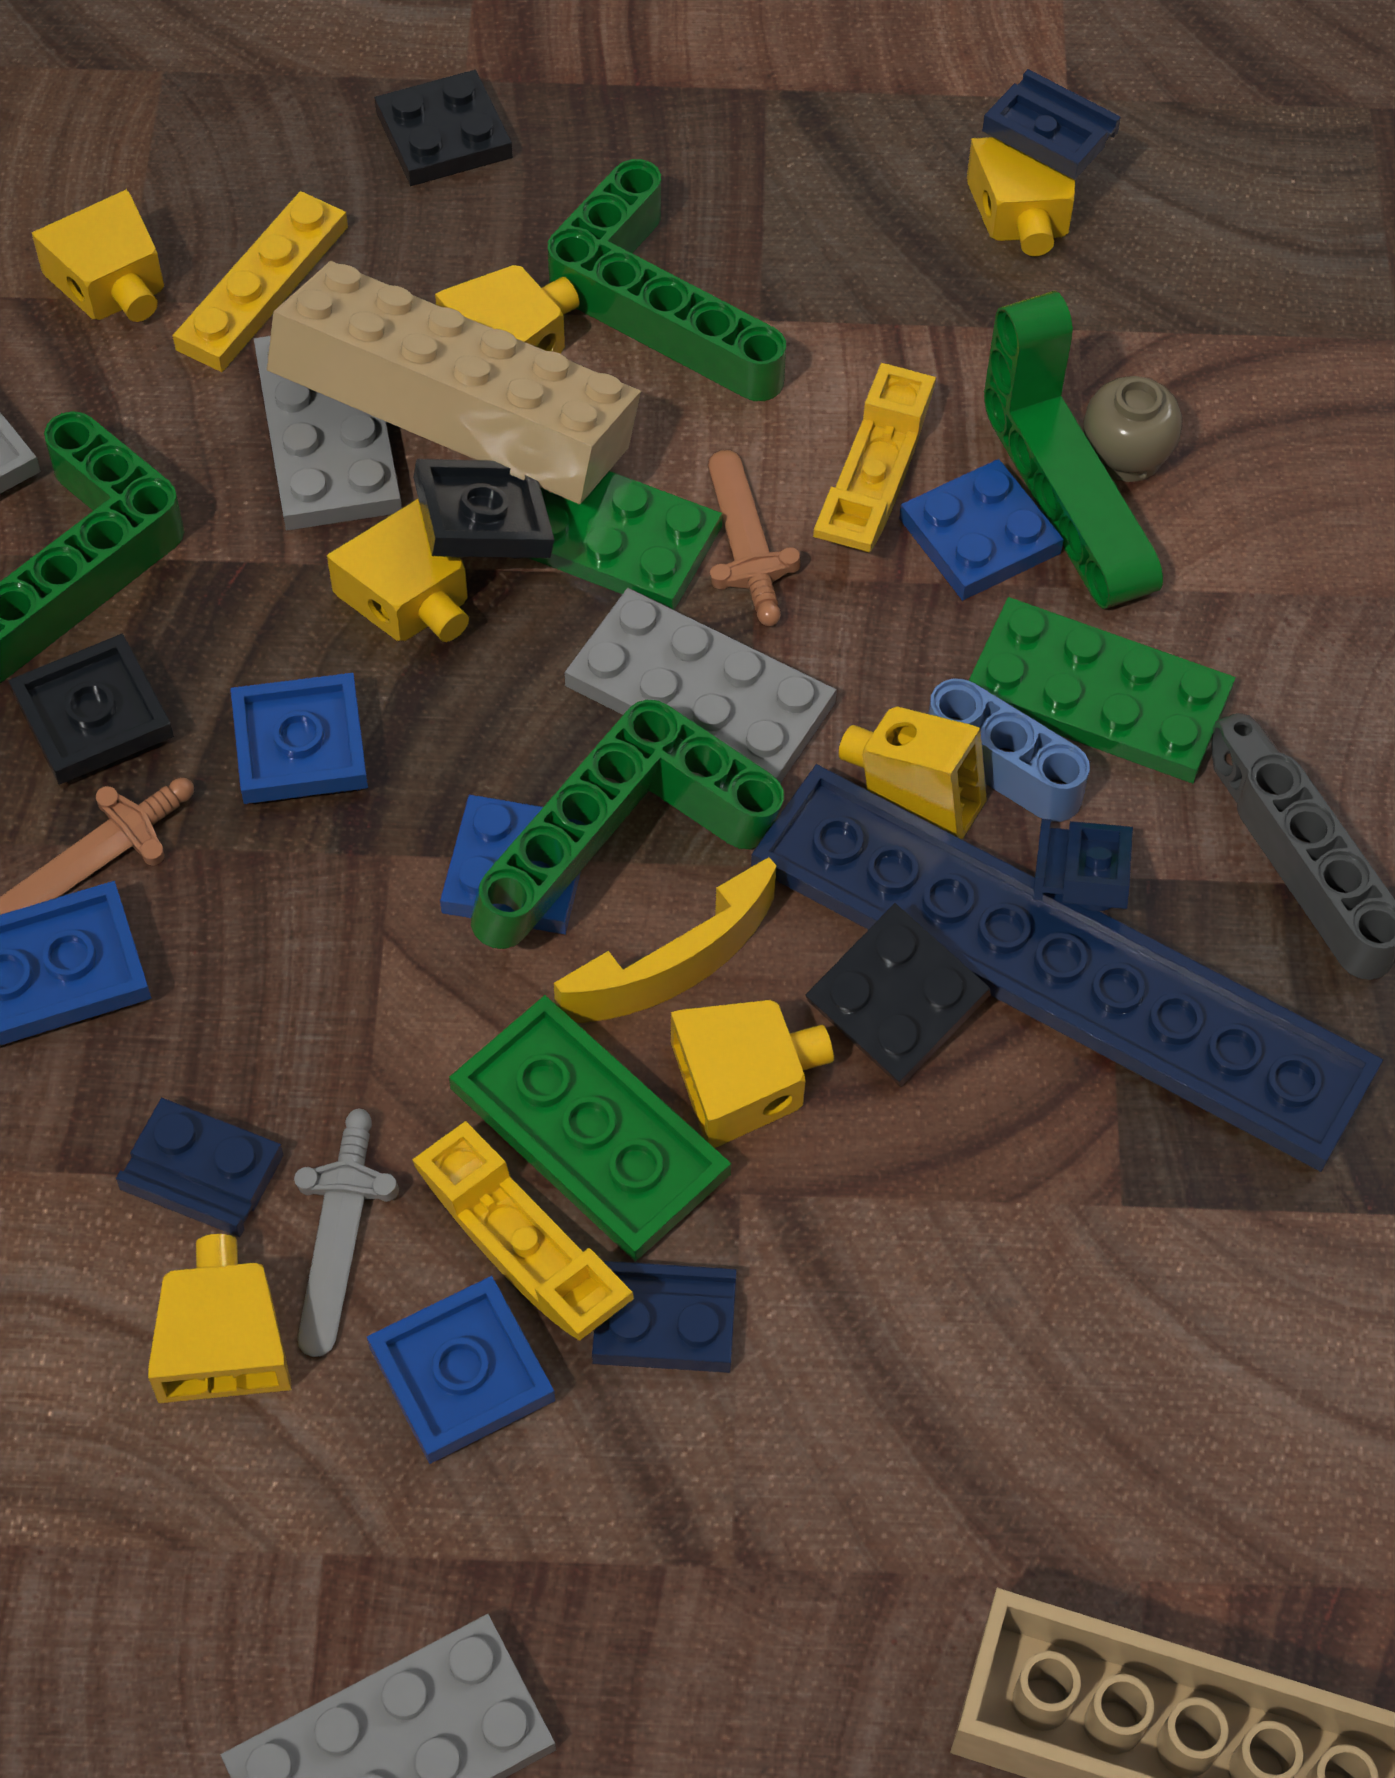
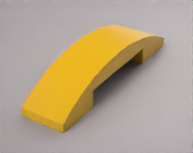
[813,363,936,552]
[554,857,776,1023]
[412,1121,634,1341]

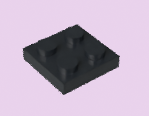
[374,69,513,187]
[413,459,554,559]
[8,633,174,785]
[805,903,991,1087]

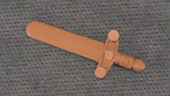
[708,450,801,626]
[0,778,194,915]

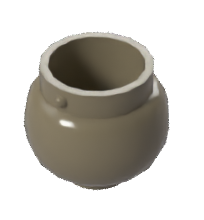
[1083,376,1183,482]

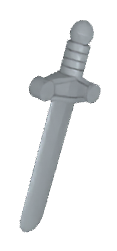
[294,1108,399,1357]

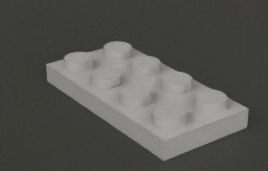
[254,336,402,531]
[565,588,837,784]
[220,1614,556,1778]

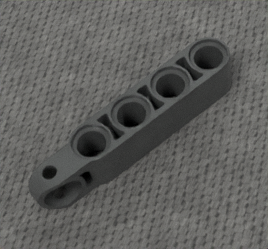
[1212,713,1395,980]

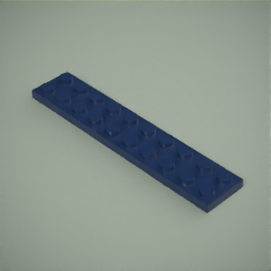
[751,764,1384,1172]

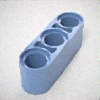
[928,678,1090,822]

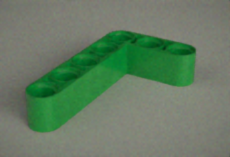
[548,159,786,401]
[984,291,1163,609]
[0,411,185,684]
[471,699,784,949]

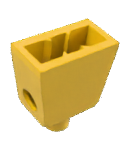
[967,137,1075,256]
[32,189,164,322]
[435,265,579,354]
[327,499,469,642]
[839,707,987,839]
[671,1000,834,1148]
[148,1234,291,1403]

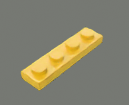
[172,191,348,372]

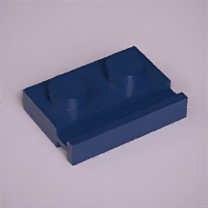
[982,69,1121,180]
[1033,819,1133,911]
[116,1097,284,1237]
[592,1261,736,1373]

